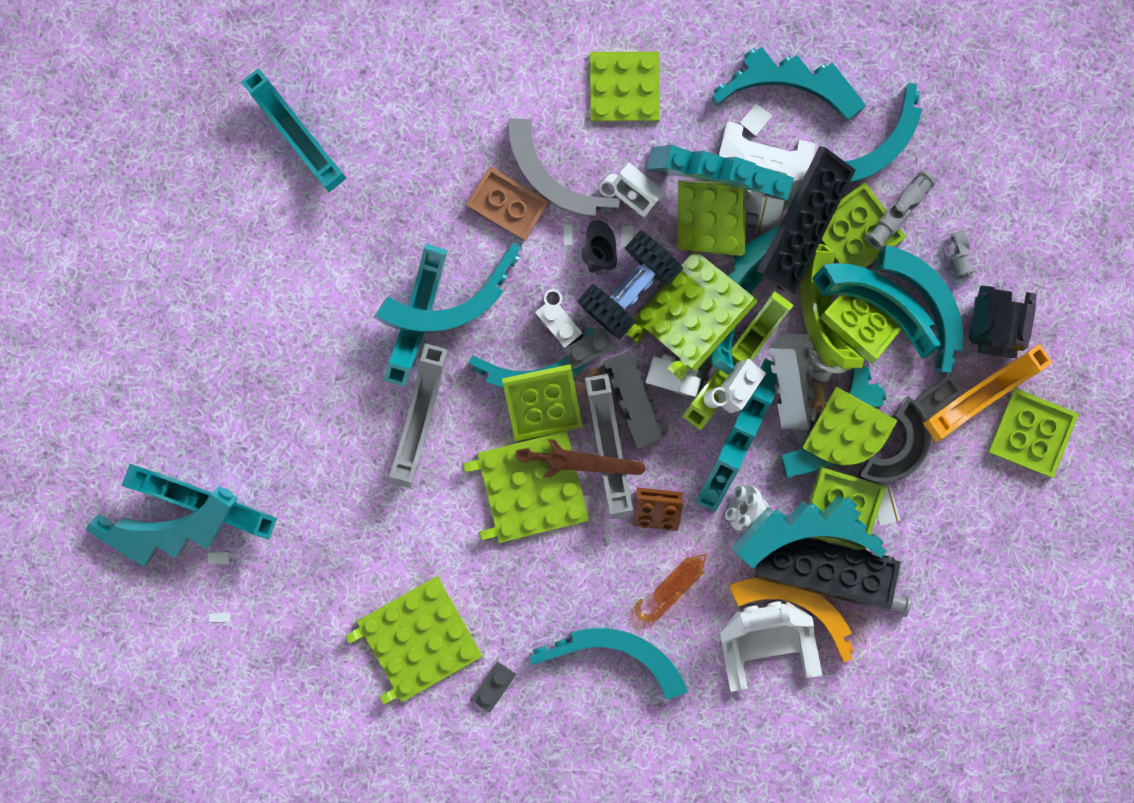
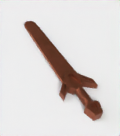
[516,439,646,477]

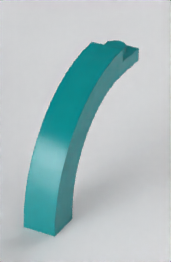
[241,68,347,192]
[845,83,922,184]
[383,244,448,388]
[876,245,963,374]
[812,263,941,359]
[468,327,597,388]

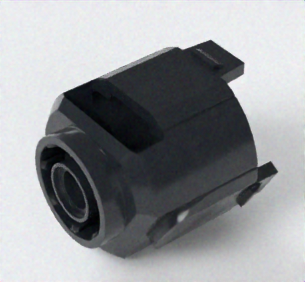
[968,285,1037,359]

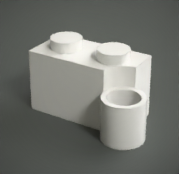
[599,163,665,218]
[535,289,583,348]
[645,355,703,398]
[704,359,766,413]

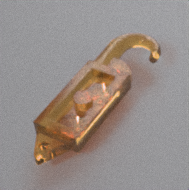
[635,553,707,623]

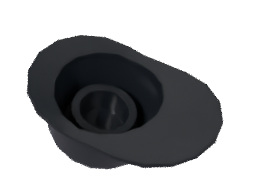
[581,220,617,273]

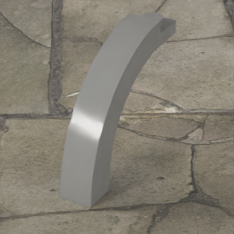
[509,118,620,218]
[388,343,448,488]
[585,374,634,520]

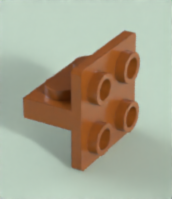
[633,487,683,531]

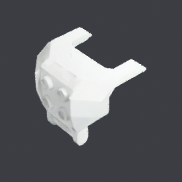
[719,122,816,226]
[720,602,822,692]

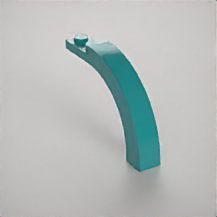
[373,243,521,333]
[529,627,688,700]

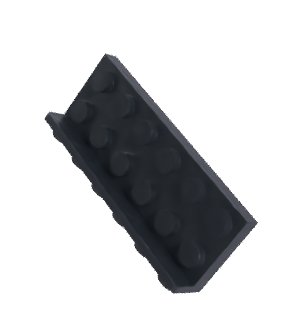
[757,146,856,294]
[754,538,901,612]

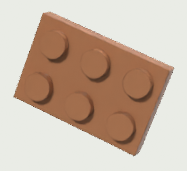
[466,166,549,241]

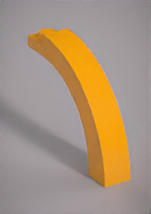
[923,343,1053,443]
[728,578,854,663]

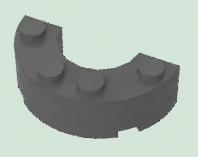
[857,396,931,483]

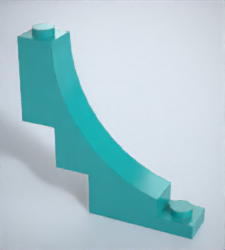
[695,358,777,512]
[85,486,239,567]

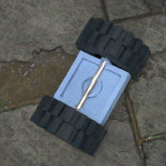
[577,230,683,339]

